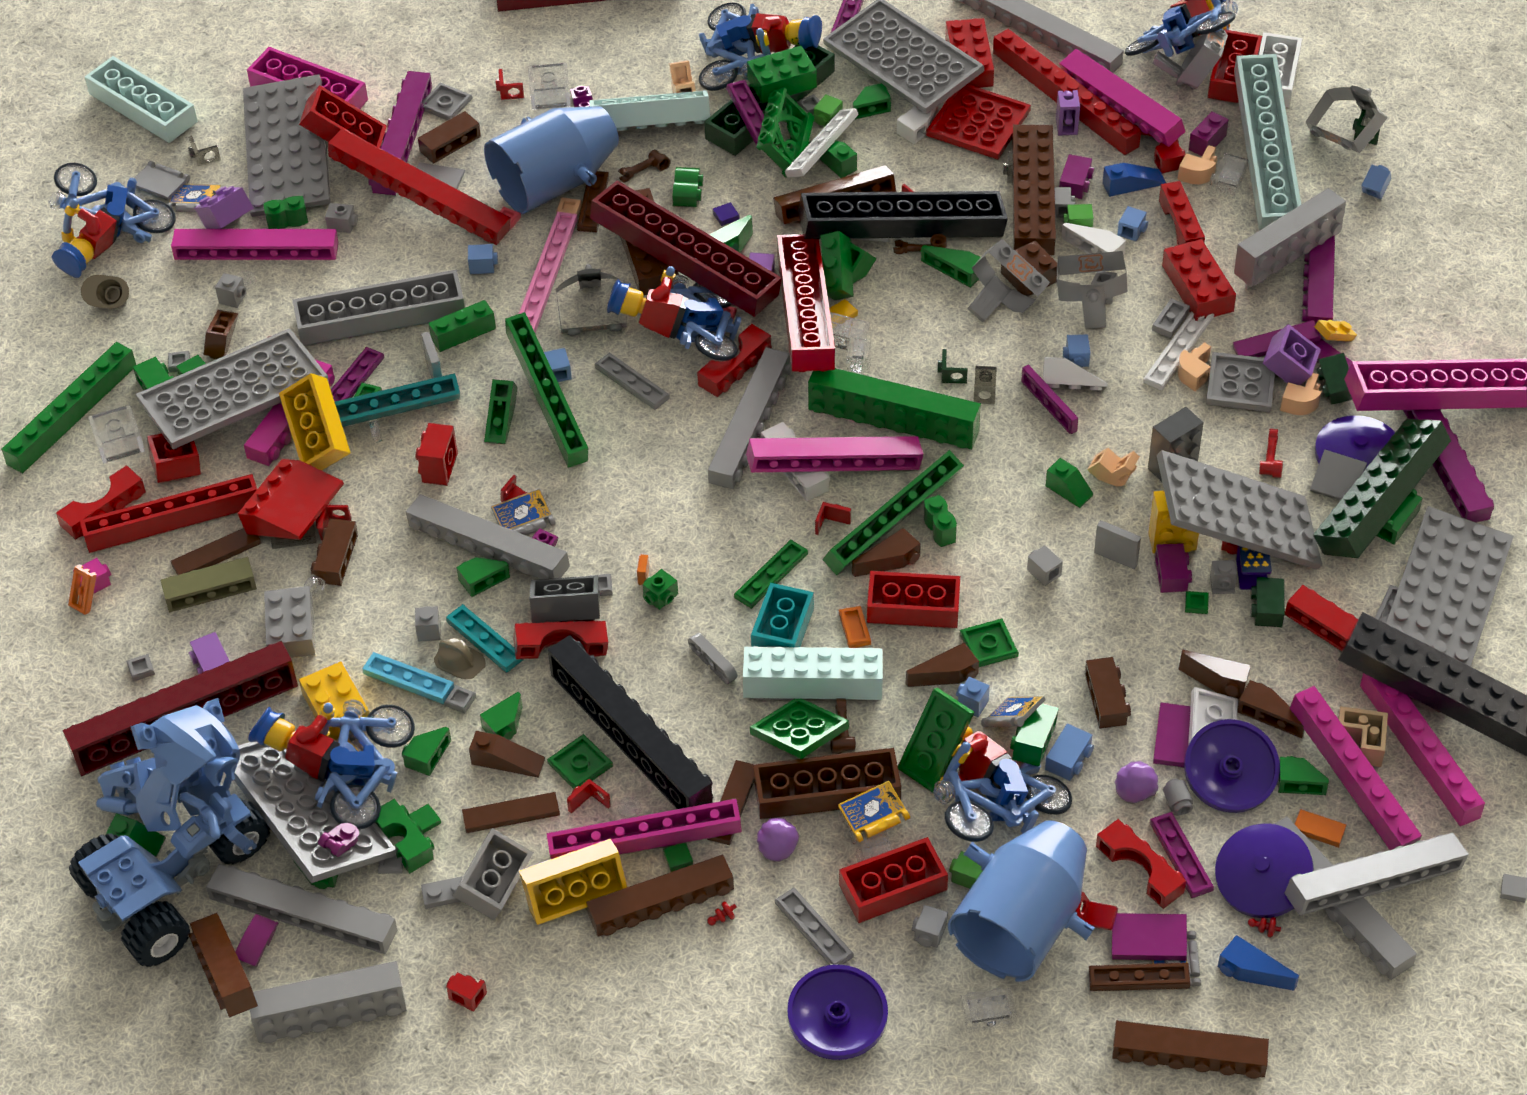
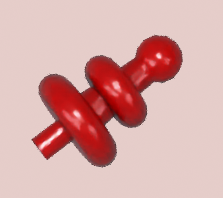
[707,901,737,926]
[1248,917,1281,938]

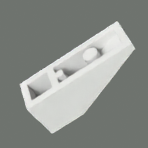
[1061,223,1126,255]

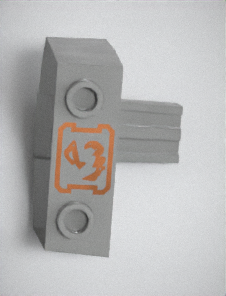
[1152,23,1228,90]
[1306,85,1388,153]
[967,239,1050,322]
[1057,251,1128,329]
[556,264,627,335]

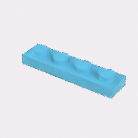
[362,652,454,704]

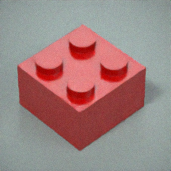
[415,423,458,486]
[147,433,201,483]

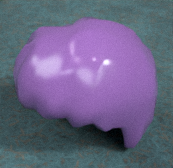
[1114,761,1159,803]
[757,818,799,862]

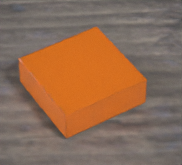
[637,554,649,585]

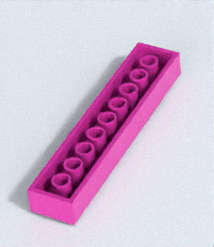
[1344,359,1527,411]

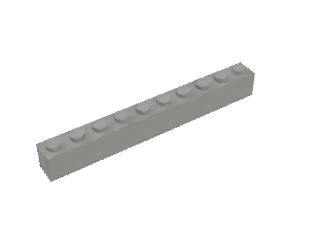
[957,0,1124,73]

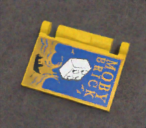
[838,781,910,843]

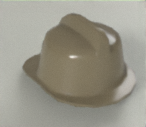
[81,275,129,309]
[434,638,486,679]

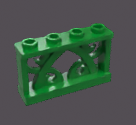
[756,87,815,178]

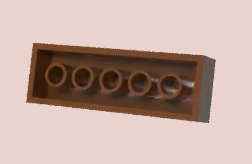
[620,188,679,295]
[753,748,902,819]

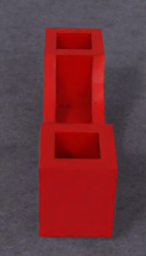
[1134,124,1186,174]
[1159,181,1205,245]
[697,324,772,397]
[56,465,146,540]
[513,620,609,659]
[1096,819,1186,909]

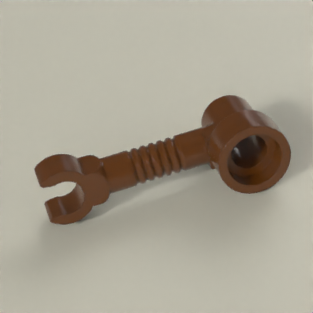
[618,149,671,182]
[893,234,947,254]
[830,698,856,753]

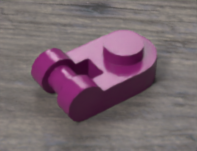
[318,823,359,857]

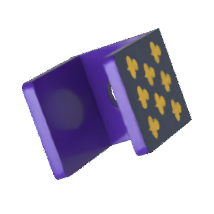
[1236,546,1272,590]

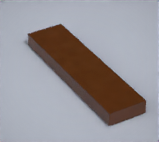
[577,171,609,233]
[170,528,261,575]
[707,760,754,845]
[462,792,560,833]
[1089,963,1190,991]

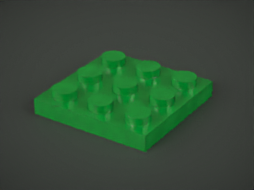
[750,699,849,759]

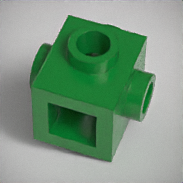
[642,569,678,610]

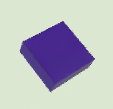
[713,202,740,226]

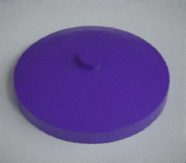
[1315,415,1395,468]
[1184,719,1280,813]
[1215,823,1314,918]
[787,965,888,1060]

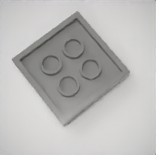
[1206,352,1275,412]

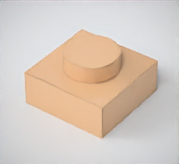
[556,197,581,216]

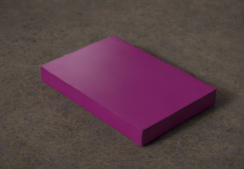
[1153,702,1191,768]
[1112,913,1187,961]

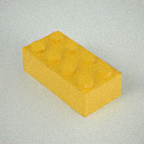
[279,373,351,471]
[519,839,627,925]

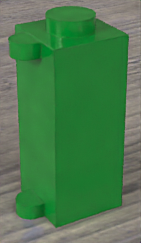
[1376,489,1423,545]

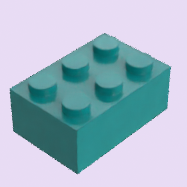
[751,583,814,647]

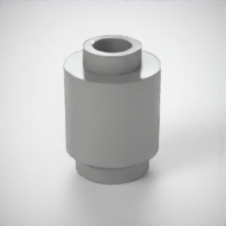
[1163,779,1193,816]

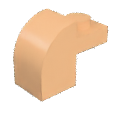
[669,60,696,93]
[1178,145,1217,184]
[1178,342,1211,391]
[1280,373,1322,415]
[1087,448,1140,487]

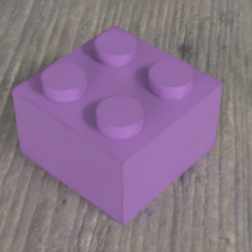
[194,186,254,229]
[1263,324,1321,385]

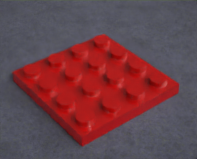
[926,84,1031,160]

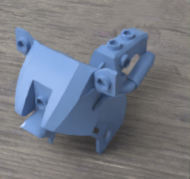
[96,698,240,831]

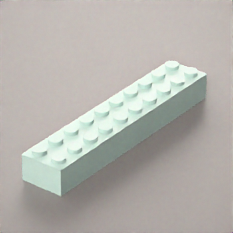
[1234,54,1301,231]

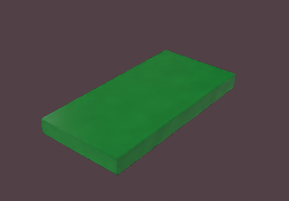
[898,688,975,793]

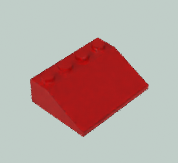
[238,459,344,540]

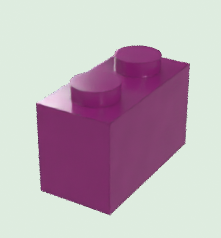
[1189,111,1229,156]
[1059,154,1095,199]
[1155,543,1192,593]

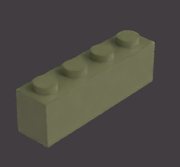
[160,557,257,613]

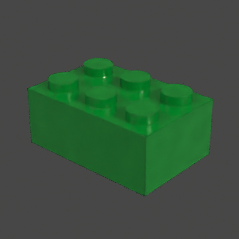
[747,46,817,104]

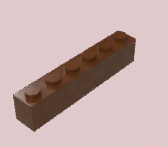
[773,165,896,224]
[586,854,734,937]
[188,913,258,1018]
[1112,1020,1269,1079]

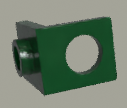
[1352,109,1380,145]
[938,349,968,384]

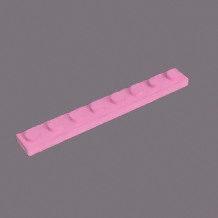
[519,211,578,333]

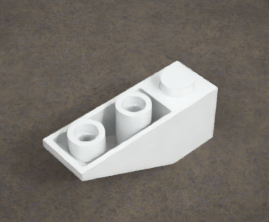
[897,105,939,144]
[1043,357,1108,390]

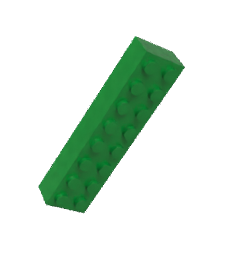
[808,368,981,450]

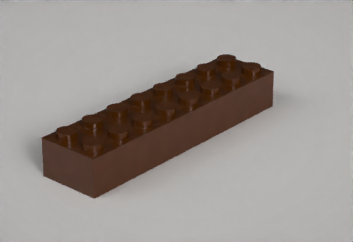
[1012,124,1056,255]

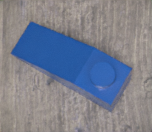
[1102,163,1166,197]
[1217,935,1299,991]

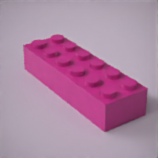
[247,47,368,109]

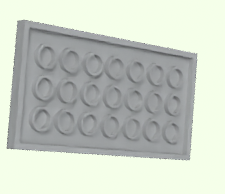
[823,0,985,114]
[243,74,331,217]
[136,328,329,449]
[1157,450,1322,569]
[1386,506,1514,667]
[234,729,396,883]

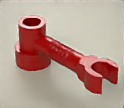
[1259,429,1283,478]

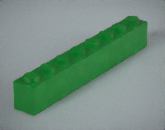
[505,312,588,468]
[1,342,136,474]
[822,450,964,575]

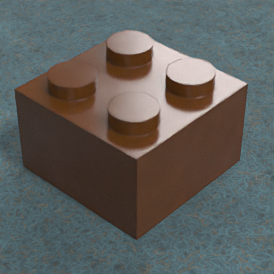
[1001,240,1057,296]

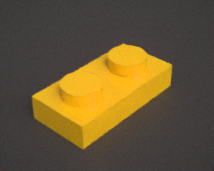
[1314,320,1357,341]

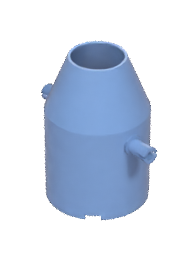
[484,106,619,214]
[948,820,1095,982]

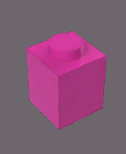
[73,558,111,594]

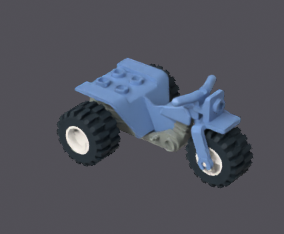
[69,792,271,967]

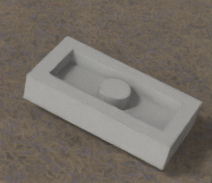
[1152,298,1190,338]
[421,876,463,909]

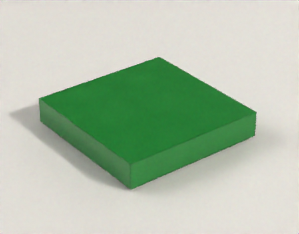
[960,618,1019,667]
[547,734,613,789]

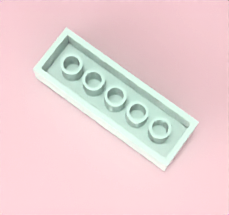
[85,56,198,143]
[589,90,710,131]
[743,646,883,700]

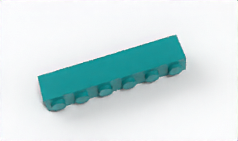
[335,373,460,427]

